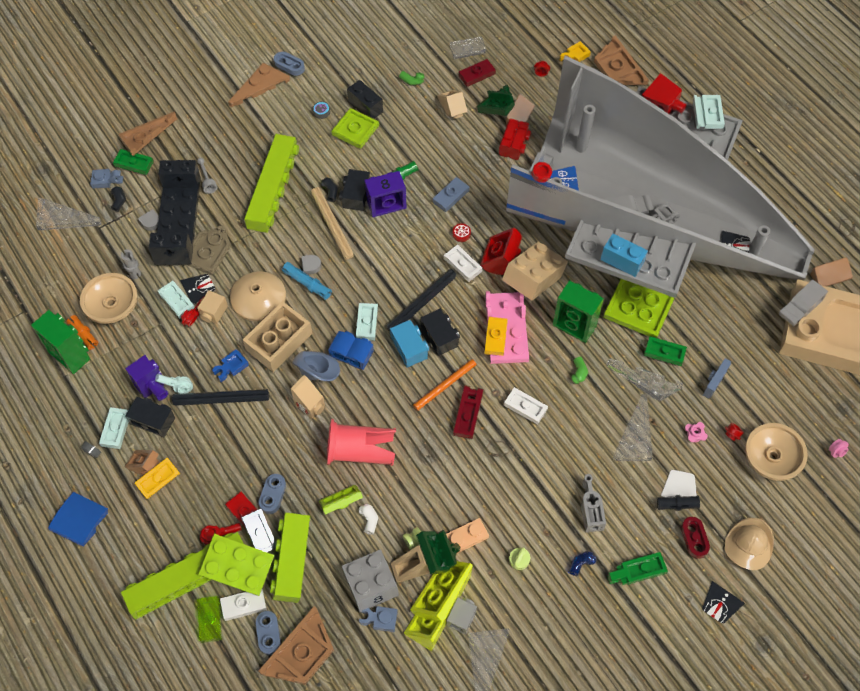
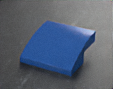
[48,492,108,547]

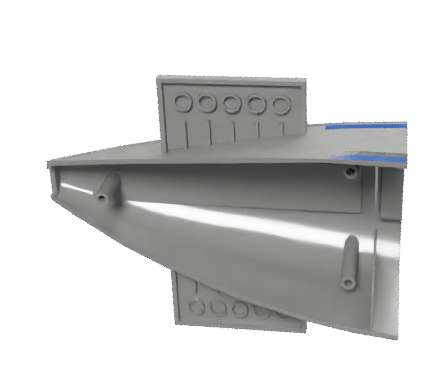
[506,56,815,298]

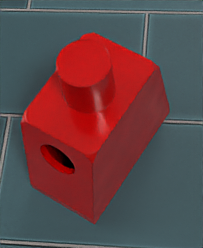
[642,73,687,114]

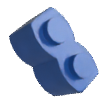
[328,331,374,370]

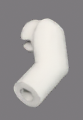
[359,504,378,535]

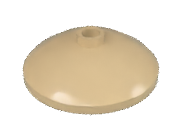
[230,271,286,321]
[80,273,138,324]
[745,423,808,481]

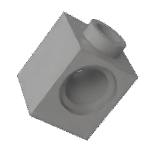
[447,598,477,635]

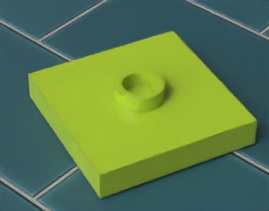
[331,108,379,149]

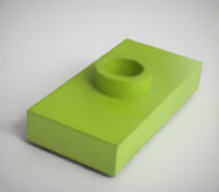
[319,485,363,515]

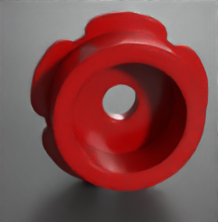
[534,61,550,77]
[725,423,744,441]

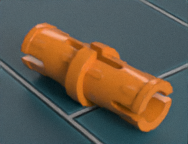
[66,315,99,350]

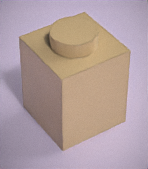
[197,290,228,324]

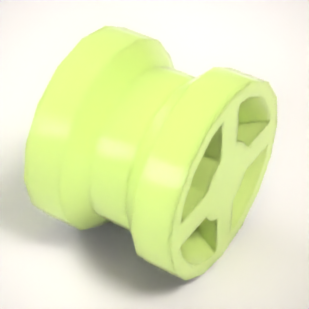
[402,527,421,550]

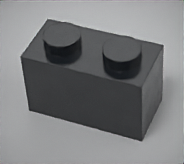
[347,80,383,119]
[339,169,370,211]
[420,308,460,356]
[125,396,175,438]

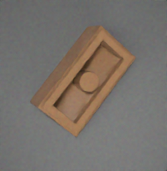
[506,94,535,126]
[810,257,853,287]

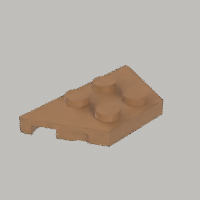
[594,35,649,85]
[258,606,334,685]

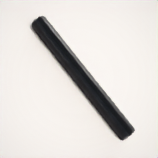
[386,269,456,332]
[172,389,270,406]

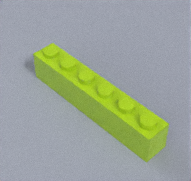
[245,134,299,233]
[121,532,244,620]

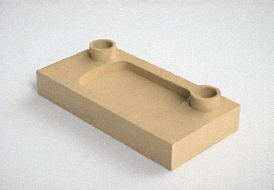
[779,279,860,375]

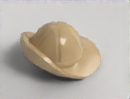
[725,518,774,570]

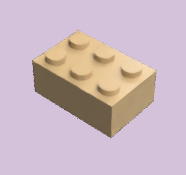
[502,242,568,300]
[243,301,313,372]

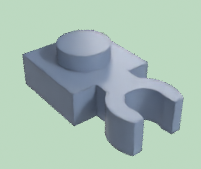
[359,606,398,632]

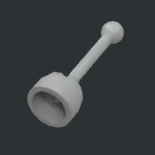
[197,158,218,194]

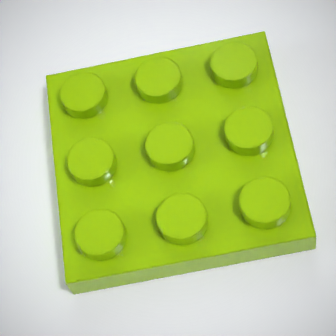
[603,279,675,338]

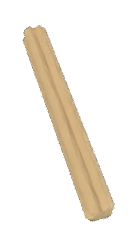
[311,187,354,260]

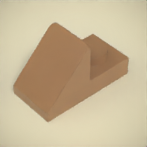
[125,450,161,476]

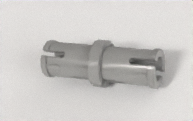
[121,250,141,279]

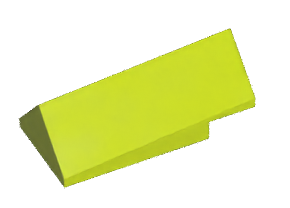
[404,561,473,651]

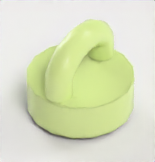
[509,547,530,570]

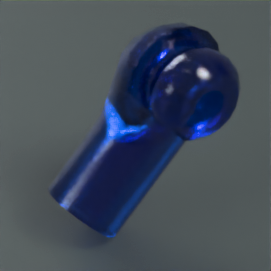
[568,551,597,577]

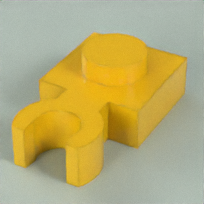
[559,41,591,62]

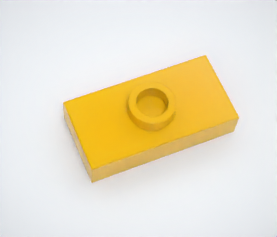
[485,317,508,356]
[135,458,180,499]

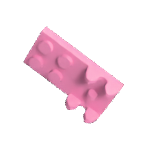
[485,291,529,364]

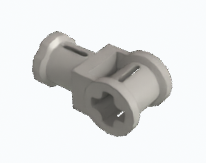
[651,201,680,224]

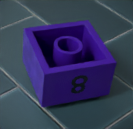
[365,171,407,218]

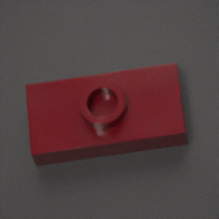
[458,59,496,87]

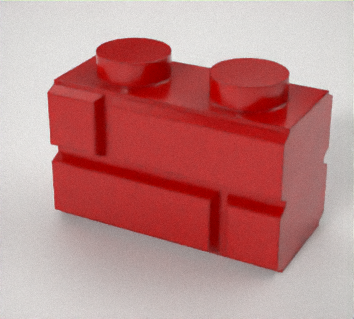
[499,119,531,160]

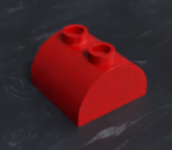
[480,228,522,275]

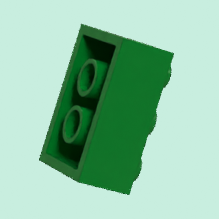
[553,280,604,343]
[31,310,90,375]

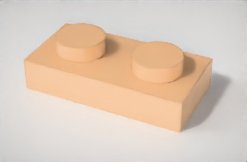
[446,518,489,553]

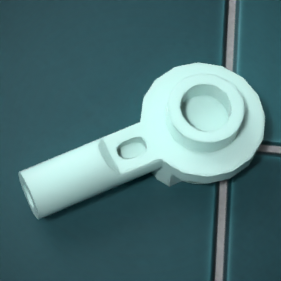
[155,374,193,394]

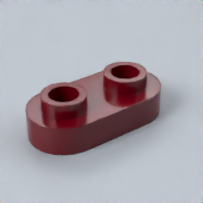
[681,517,710,559]

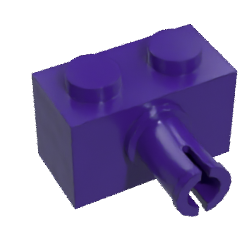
[125,355,169,401]

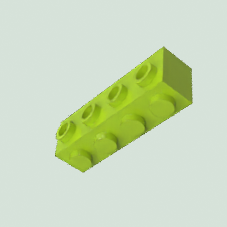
[270,512,310,603]

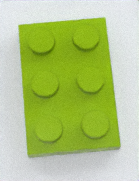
[198,534,274,596]

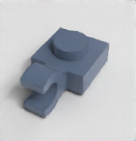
[90,169,124,188]

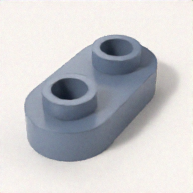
[274,52,305,76]
[259,474,286,514]
[256,611,281,656]

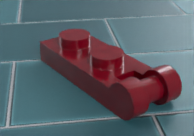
[453,385,484,439]

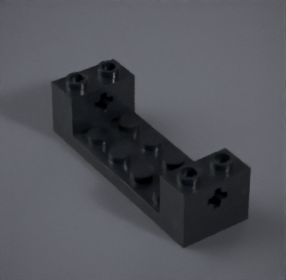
[148,160,201,265]

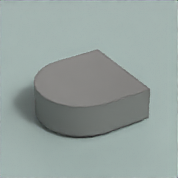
[138,209,159,231]
[301,255,321,274]

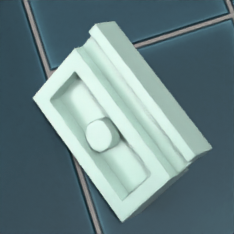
[693,95,725,129]

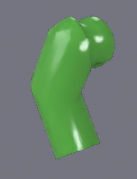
[399,71,425,85]
[571,357,588,384]

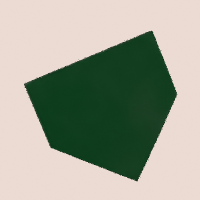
[477,85,515,116]
[416,530,461,574]

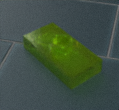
[197,596,222,643]

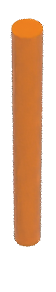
[413,359,477,411]

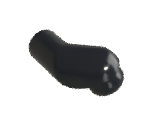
[321,177,338,202]
[111,186,126,212]

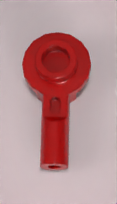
[181,296,205,327]
[200,523,242,545]

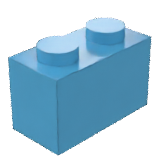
[601,234,648,277]
[390,320,429,368]

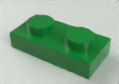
[113,149,154,175]
[644,336,687,367]

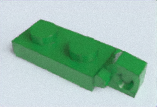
[607,552,668,585]

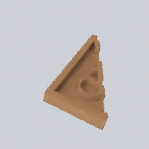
[228,63,290,107]
[118,112,177,156]

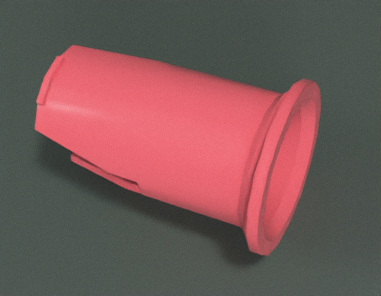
[327,418,396,466]

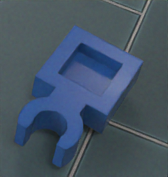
[212,349,249,382]

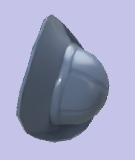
[292,351,340,381]

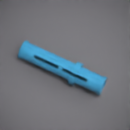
[282,262,332,300]

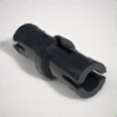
[657,495,700,511]

